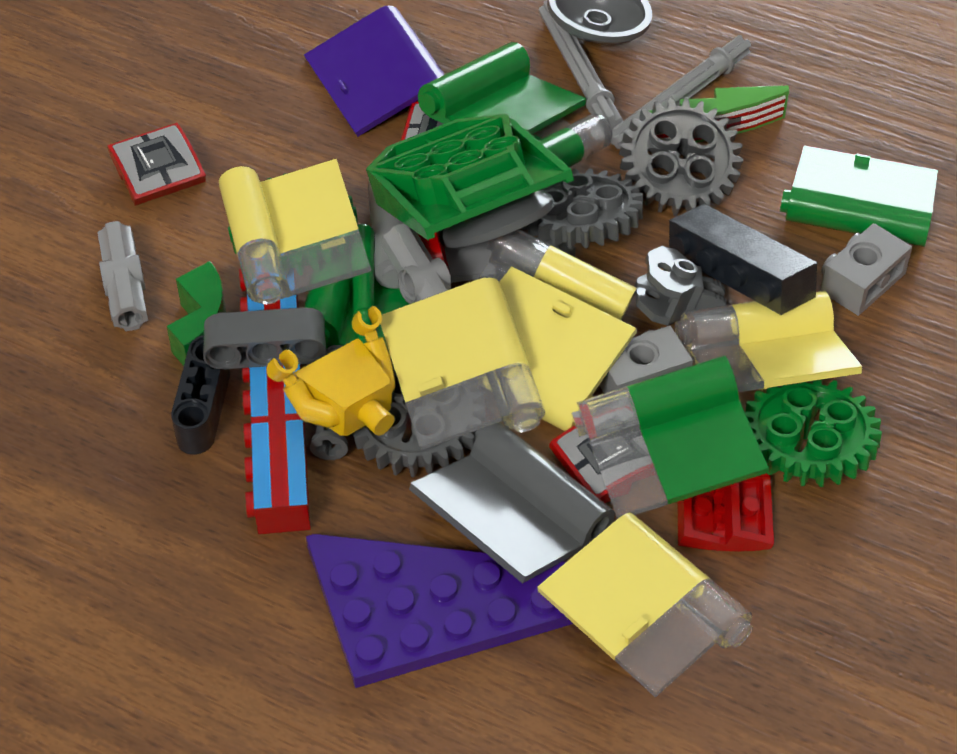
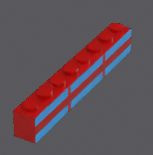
[239,265,311,535]

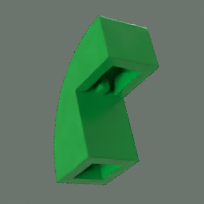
[167,261,226,366]

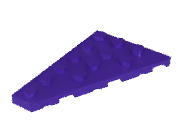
[306,534,573,688]

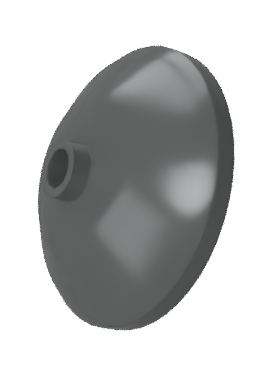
[547,0,652,44]
[440,190,555,248]

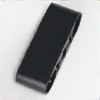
[171,335,230,455]

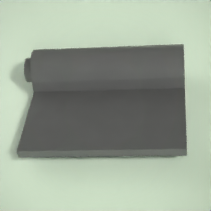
[409,421,615,584]

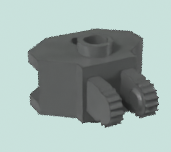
[634,246,727,326]

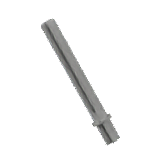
[539,0,623,131]
[609,35,751,149]

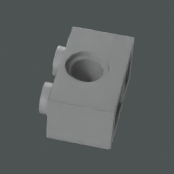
[820,223,912,316]
[599,326,693,408]

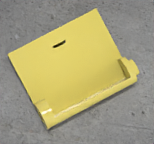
[477,266,637,431]

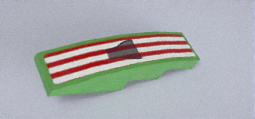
[649,85,789,143]

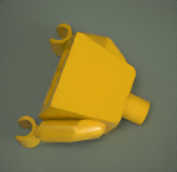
[266,306,395,436]

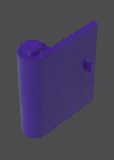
[304,6,445,137]

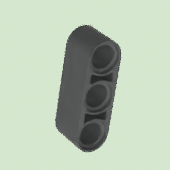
[203,308,326,369]

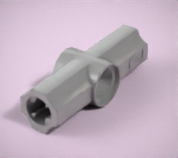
[98,221,148,331]
[380,223,451,304]

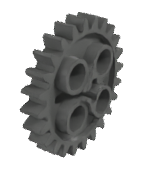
[619,97,743,216]
[521,169,643,249]
[352,363,486,477]

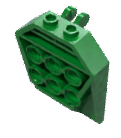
[366,114,574,240]

